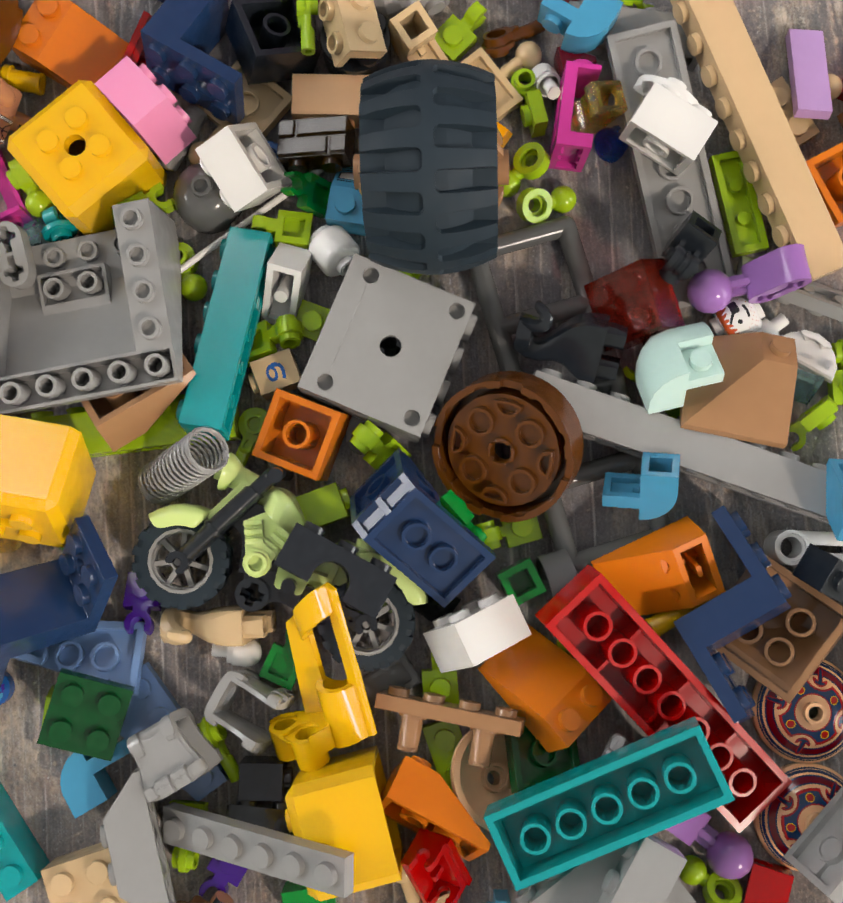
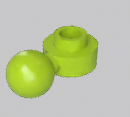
[498,142,550,198]
[5,159,54,218]
[516,186,577,224]
[178,242,208,301]
[679,855,743,903]

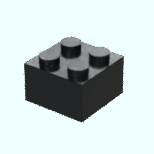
[225,0,322,85]

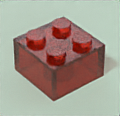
[584,258,685,352]

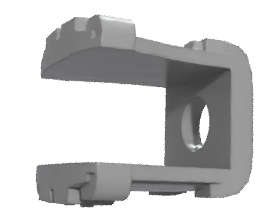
[204,669,297,754]
[127,707,224,803]

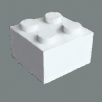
[618,82,718,176]
[195,122,292,213]
[423,592,532,673]

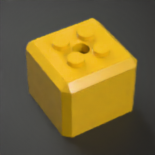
[7,80,167,235]
[0,414,96,548]
[285,745,403,902]

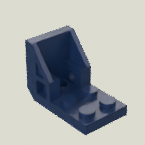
[350,448,496,608]

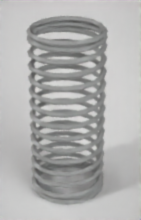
[138,426,229,505]

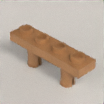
[374,685,526,768]

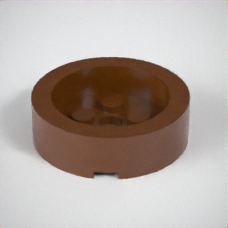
[432,371,584,522]

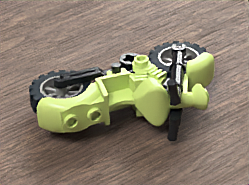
[132,452,429,672]

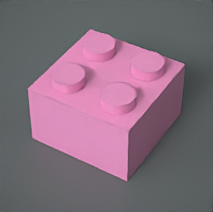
[95,56,197,165]

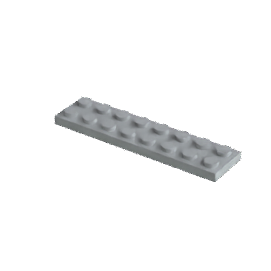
[605,18,734,310]

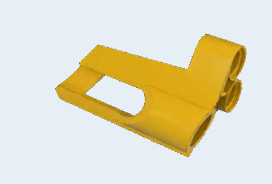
[269,582,377,772]

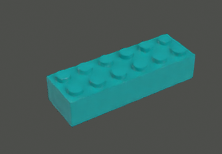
[483,716,735,891]

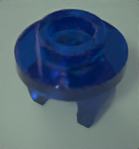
[594,125,629,163]

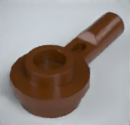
[481,20,545,58]

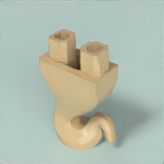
[160,604,276,646]

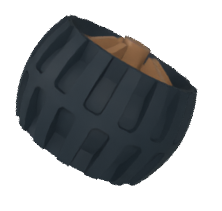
[353,59,509,275]

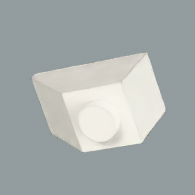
[261,242,312,325]

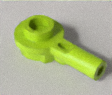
[296,0,318,56]
[235,407,267,467]
[197,717,239,783]

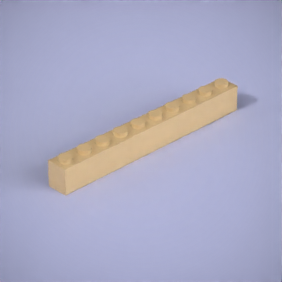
[670,0,843,282]

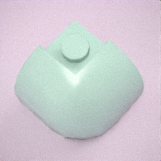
[635,322,725,414]

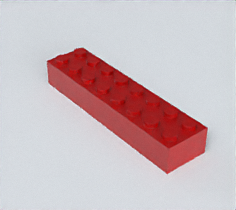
[535,564,792,833]

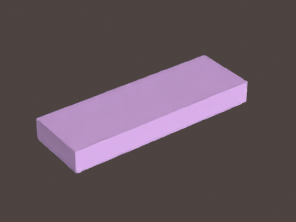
[785,29,833,120]

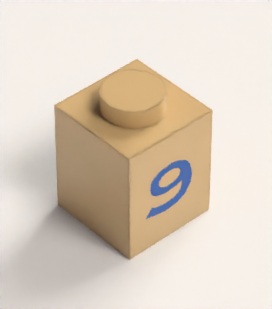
[248,348,301,400]

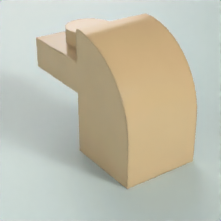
[388,0,449,63]

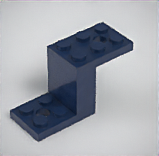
[140,0,245,125]
[673,505,792,724]
[0,515,118,687]

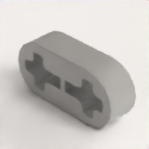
[0,221,37,290]

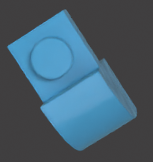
[537,0,624,54]
[602,452,680,520]
[60,739,130,819]

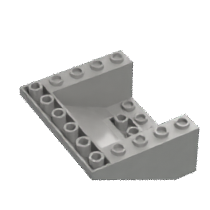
[0,198,183,416]

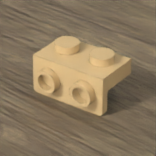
[318,0,387,67]

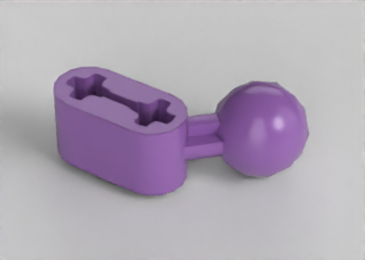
[687,244,812,314]
[666,812,754,880]

